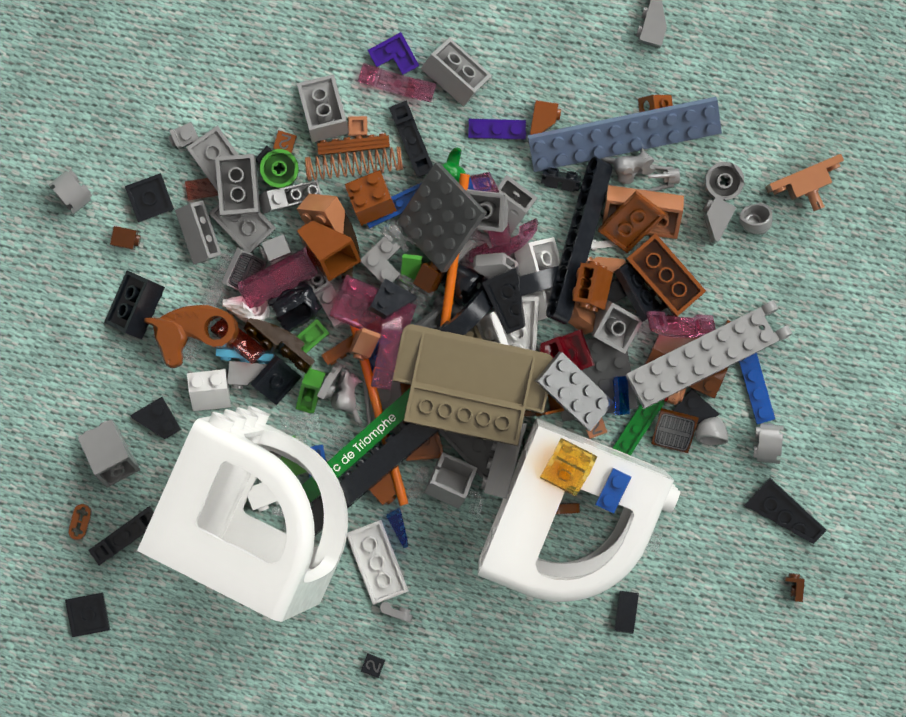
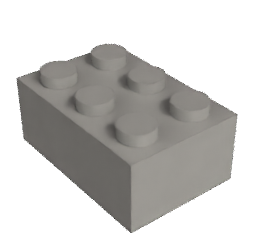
[215,154,260,217]

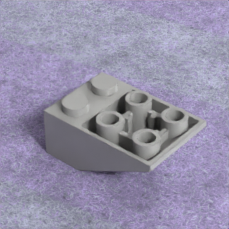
[483,175,537,245]

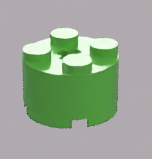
[260,149,299,189]

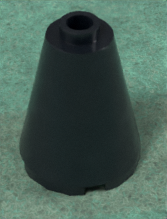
[441,263,484,306]

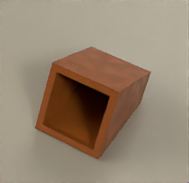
[297,221,361,282]

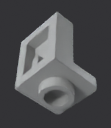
[168,122,199,149]

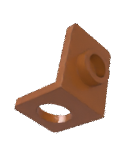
[638,95,673,112]
[536,394,564,416]

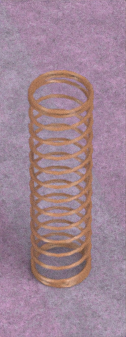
[305,146,403,181]

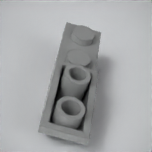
[296,255,352,329]

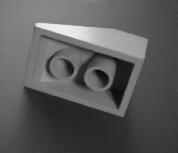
[297,74,349,142]

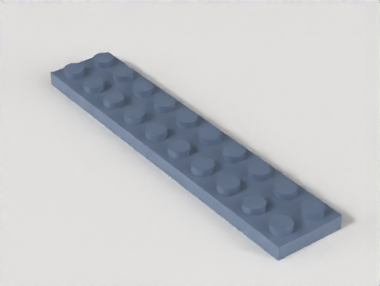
[527,97,722,172]

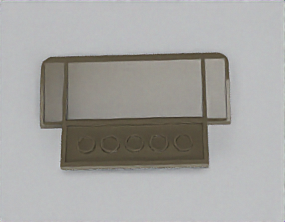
[392,324,553,446]

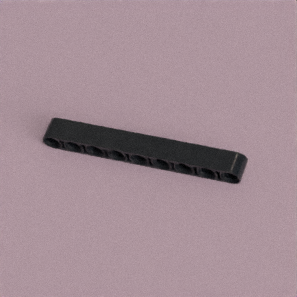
[546,157,613,324]

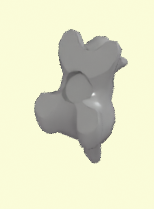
[600,148,655,184]
[331,371,363,425]

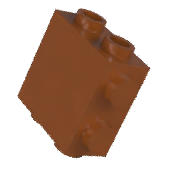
[572,261,613,312]

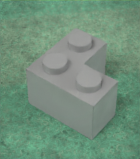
[361,234,401,283]
[260,235,300,280]

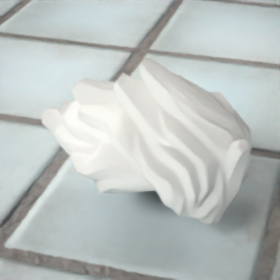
[222,294,270,323]

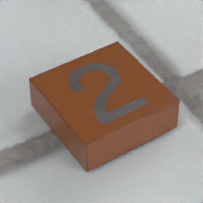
[273,130,297,154]

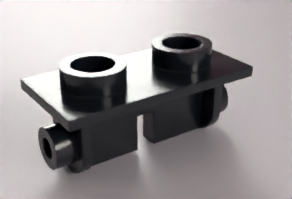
[541,167,581,192]

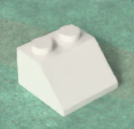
[187,369,231,411]

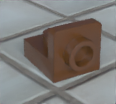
[783,573,805,602]

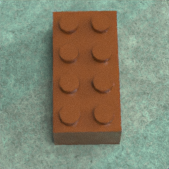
[625,233,706,317]

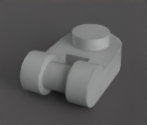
[379,602,413,622]

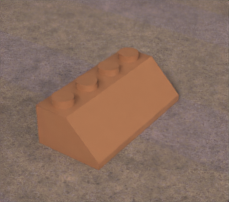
[602,185,684,239]

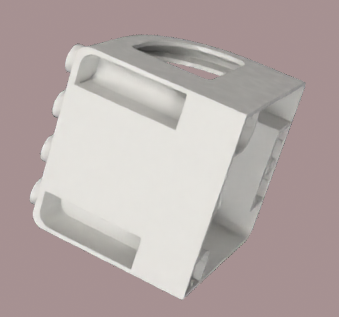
[137,406,348,622]
[477,417,680,602]

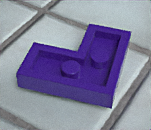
[368,32,420,75]

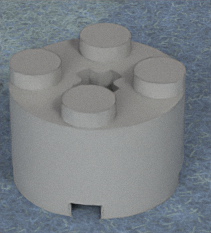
[704,162,744,201]
[49,170,92,215]
[753,423,784,464]

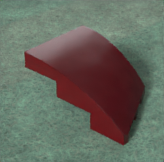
[540,329,595,370]

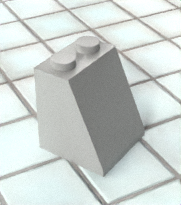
[78,419,141,488]

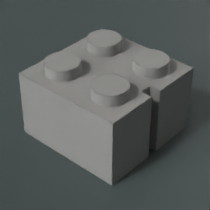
[424,452,477,509]

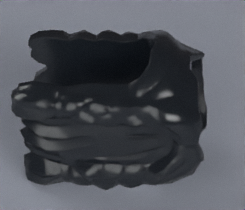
[268,282,322,332]

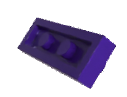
[468,119,526,140]

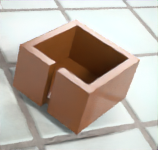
[345,170,397,226]

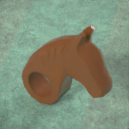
[144,305,239,368]

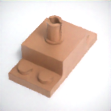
[765,154,844,211]

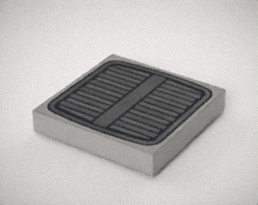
[221,248,267,295]

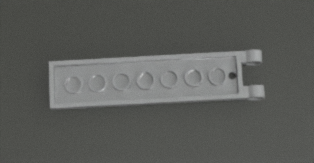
[625,300,793,409]

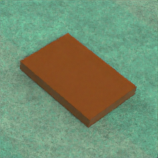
[598,190,665,253]

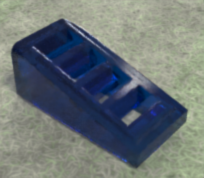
[386,507,408,548]

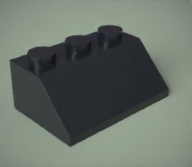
[104,270,165,340]

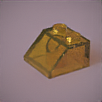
[540,438,597,496]

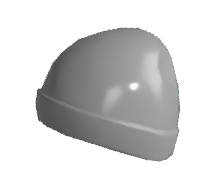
[739,203,773,235]
[695,417,728,445]

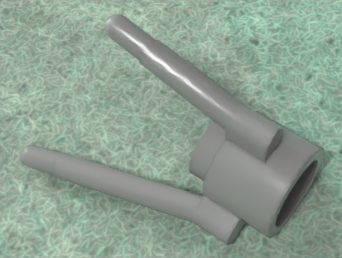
[647,165,680,192]

